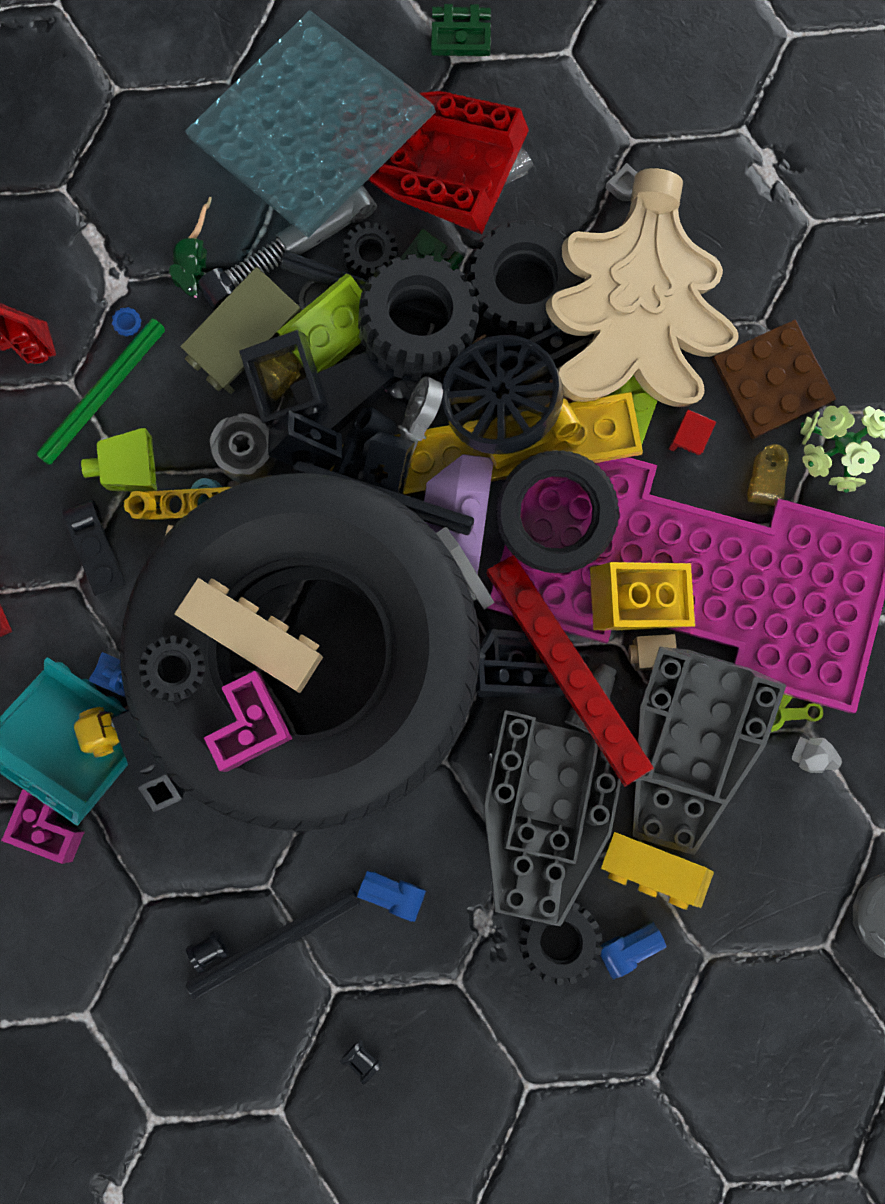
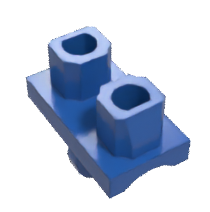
[88,652,125,697]

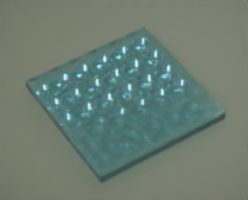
[185,10,436,238]

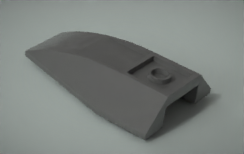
[632,647,786,855]

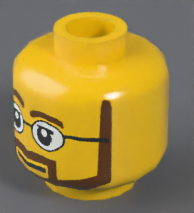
[74,707,119,758]

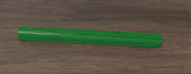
[36,319,165,465]

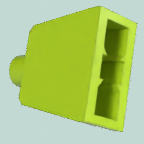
[81,428,157,492]

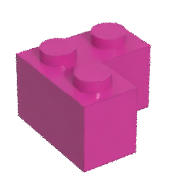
[204,671,292,772]
[1,789,85,864]

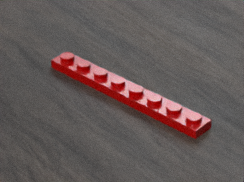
[486,555,654,787]

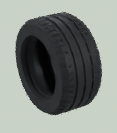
[496,450,619,573]

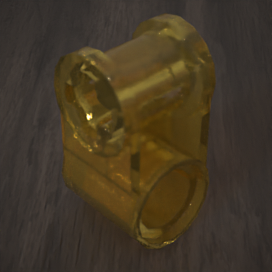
[747,444,788,506]

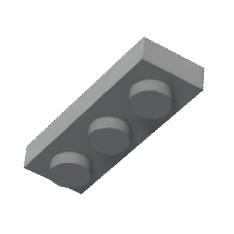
[436,527,495,609]

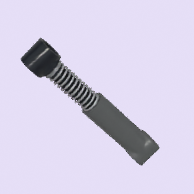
[197,179,377,311]

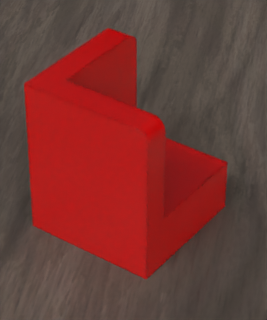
[669,409,716,455]

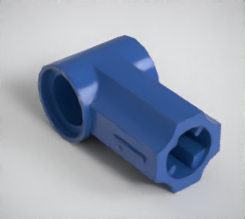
[357,871,426,922]
[600,921,667,979]

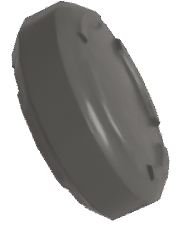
[853,872,885,958]

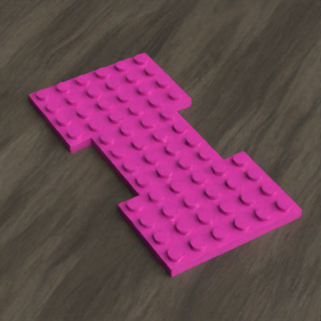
[487,457,885,714]

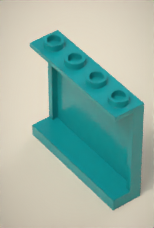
[0,657,128,826]

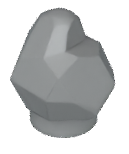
[792,737,842,773]

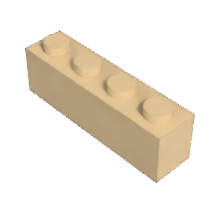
[175,578,323,693]

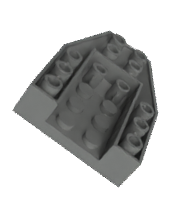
[484,710,621,927]

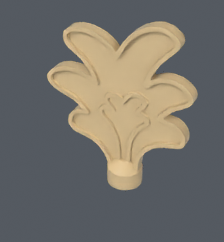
[546,168,738,407]

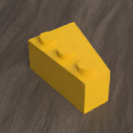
[601,832,714,910]

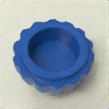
[112,307,141,337]

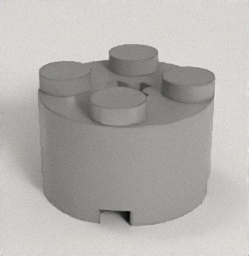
[210,413,276,483]

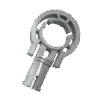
[397,376,443,455]

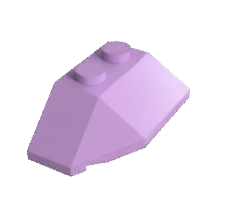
[424,454,493,575]

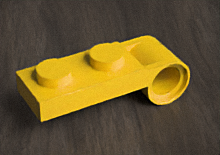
[485,398,581,469]

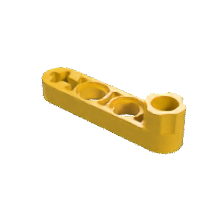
[124,487,231,520]

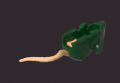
[169,197,212,298]

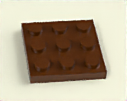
[712,319,837,439]

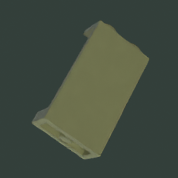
[180,266,302,394]

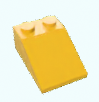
[590,562,695,630]

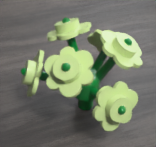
[800,406,885,493]

